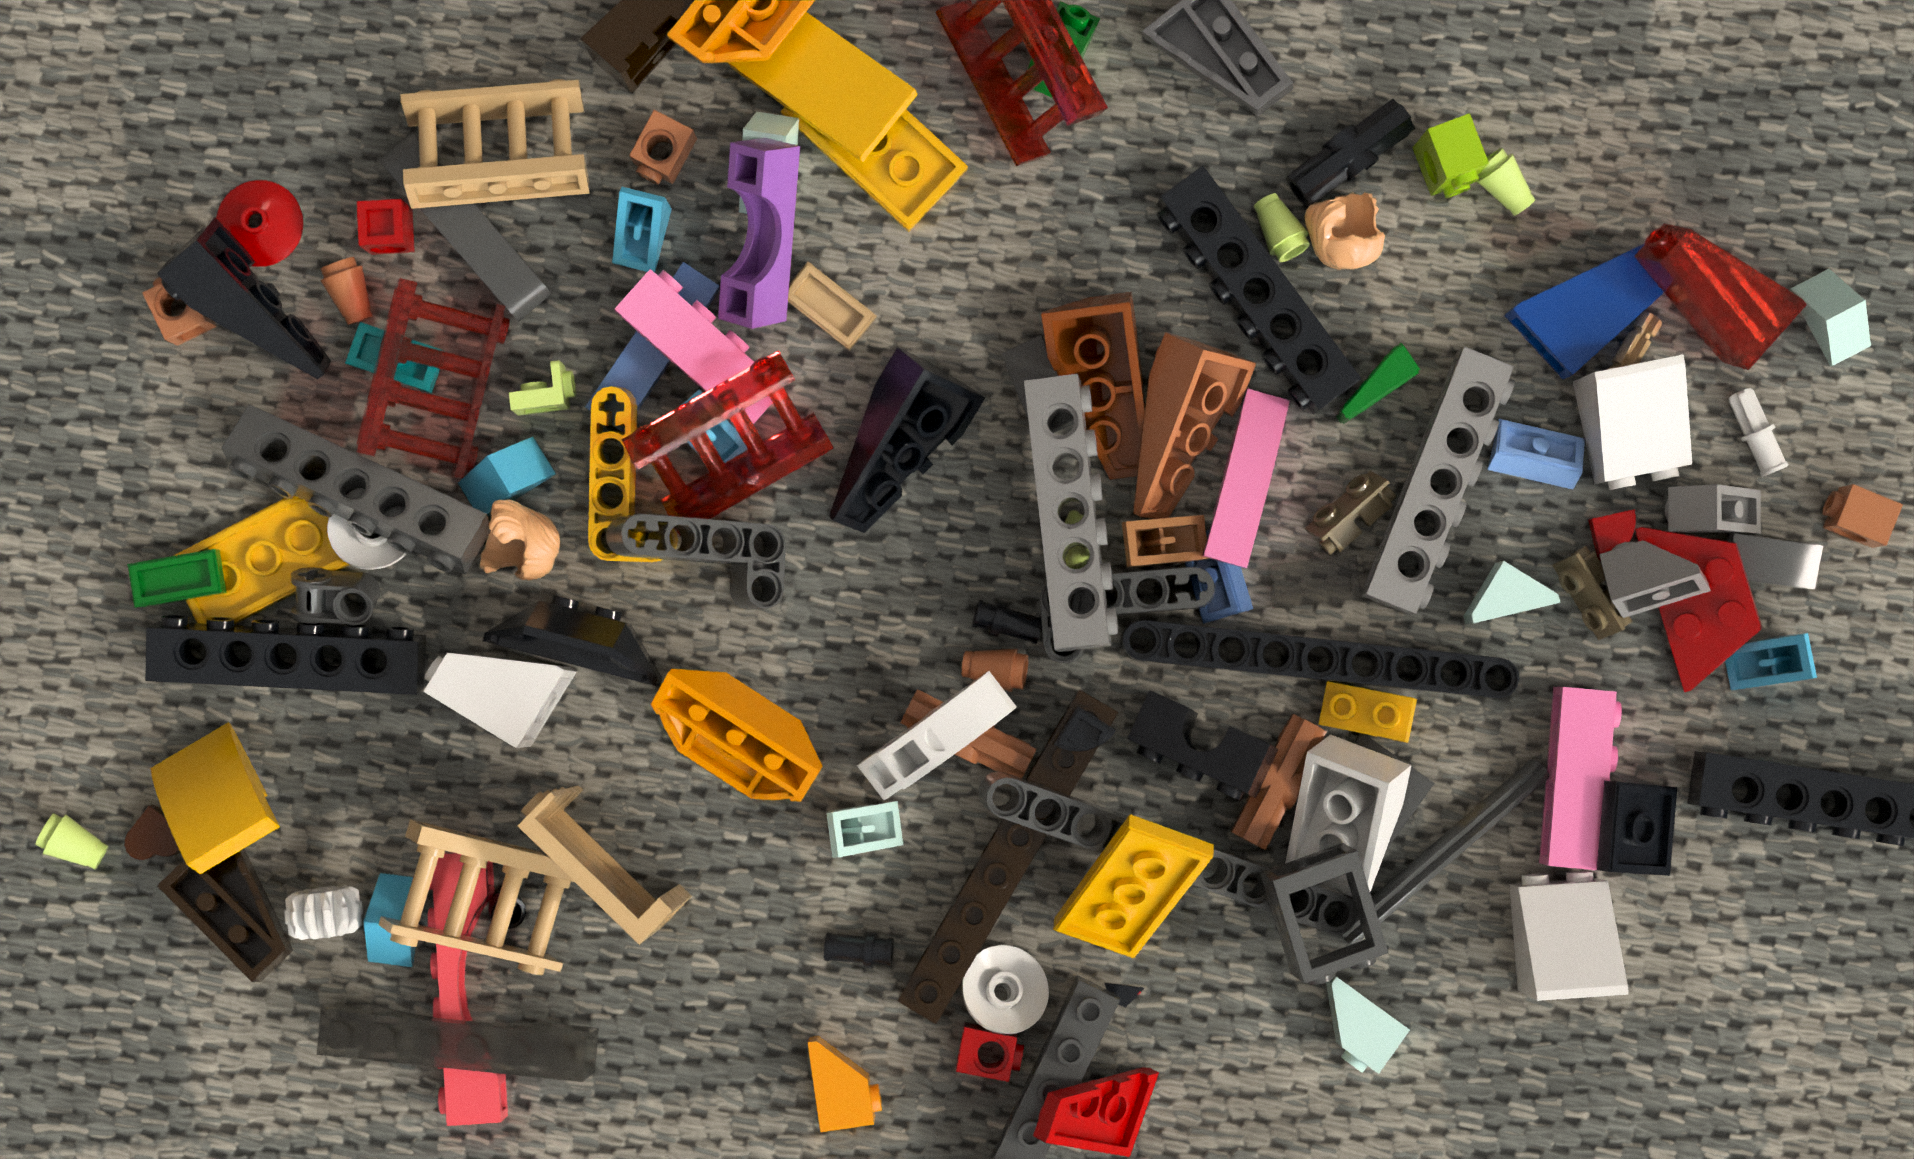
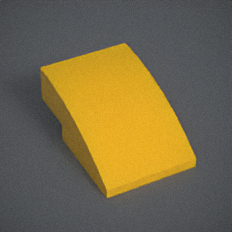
[150,722,280,874]

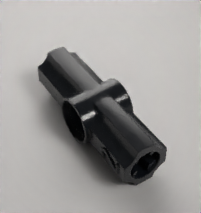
[1286,99,1415,208]

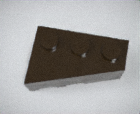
[580,0,694,94]
[157,849,293,982]

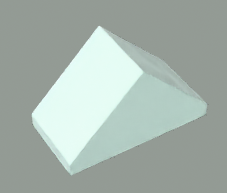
[1789,269,1871,367]
[1463,561,1560,625]
[826,801,903,858]

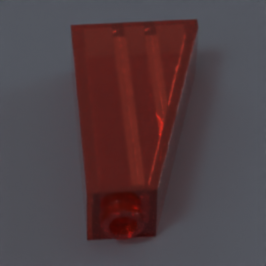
[1634,223,1807,370]

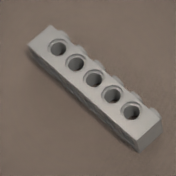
[1360,346,1515,615]
[1024,374,1118,652]

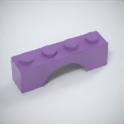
[718,138,800,329]

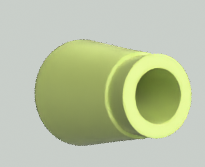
[1477,148,1535,216]
[1254,193,1310,262]
[35,813,109,869]

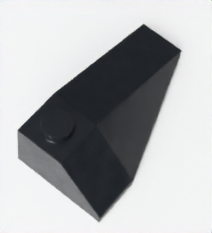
[157,217,331,379]
[829,347,985,533]

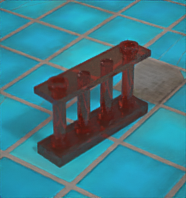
[935,0,1108,167]
[354,278,510,479]
[622,350,834,536]

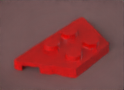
[1635,526,1762,692]

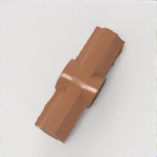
[900,689,1036,778]
[1230,714,1327,850]

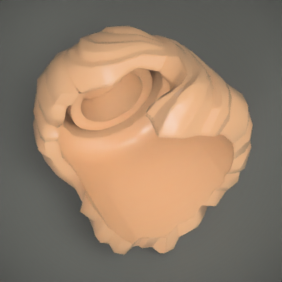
[1305,192,1385,270]
[480,499,560,581]

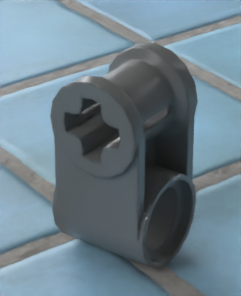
[291,567,380,625]

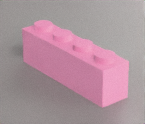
[615,269,784,430]
[1539,687,1622,870]

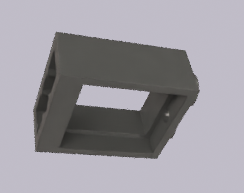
[1260,843,1389,985]

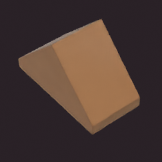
[1122,515,1209,567]

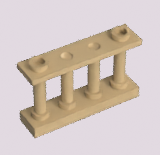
[400,79,590,209]
[378,819,574,975]

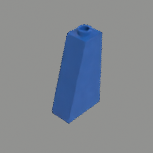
[1504,236,1691,380]

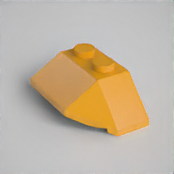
[667,0,815,63]
[650,669,823,802]

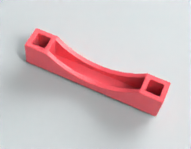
[428,852,508,1126]

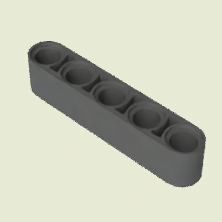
[379,132,552,322]

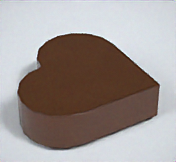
[124,805,180,860]

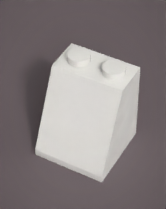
[1573,355,1692,490]
[423,653,577,748]
[1509,871,1628,1001]

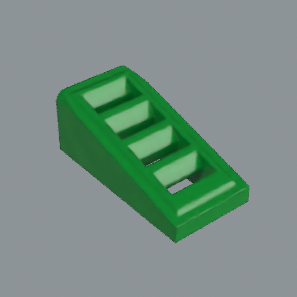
[1336,342,1420,424]

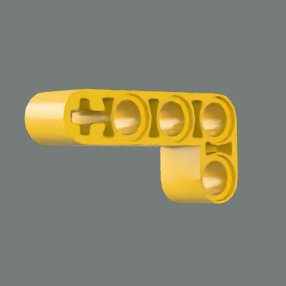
[588,386,678,562]

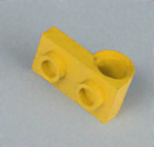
[1318,681,1417,743]

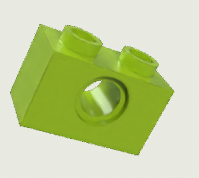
[1412,113,1489,198]

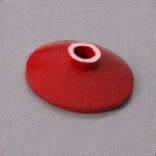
[216,180,303,267]

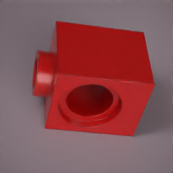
[357,199,415,255]
[956,1022,1024,1082]

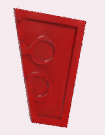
[1033,1067,1159,1157]

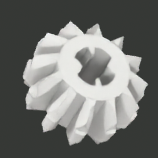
[284,885,363,940]

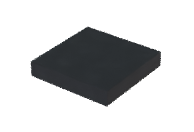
[1597,780,1677,876]

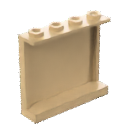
[518,786,692,945]

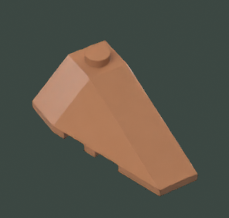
[1133,332,1256,519]

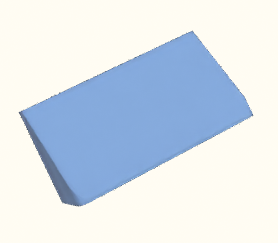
[1488,419,1585,489]

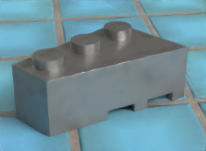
[1141,0,1293,116]

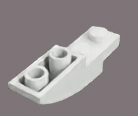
[857,671,1017,800]

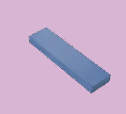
[585,262,720,432]

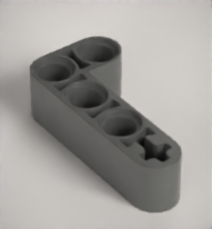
[606,514,786,610]
[1040,567,1215,664]

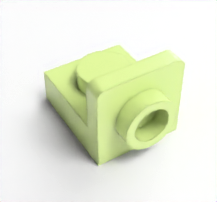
[509,360,576,416]

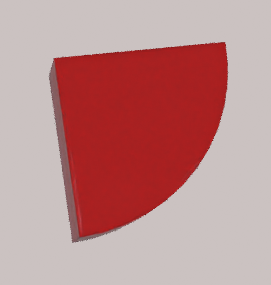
[1588,509,1636,562]

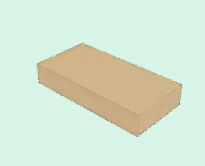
[788,262,877,351]

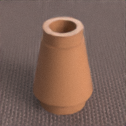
[320,257,373,325]
[962,649,1028,692]

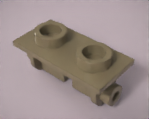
[1304,471,1396,556]
[1552,545,1632,640]

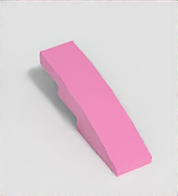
[1203,388,1290,568]

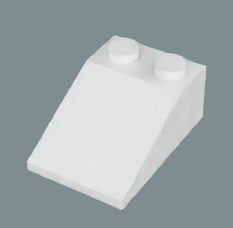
[1285,734,1411,897]

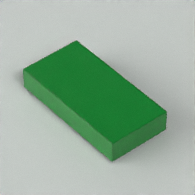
[127,549,227,608]

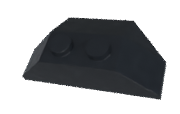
[483,595,662,686]

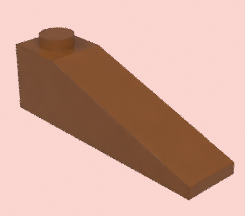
[1041,292,1146,480]

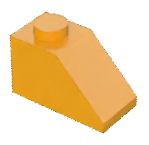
[808,1036,882,1132]

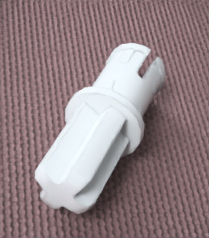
[1729,388,1789,477]

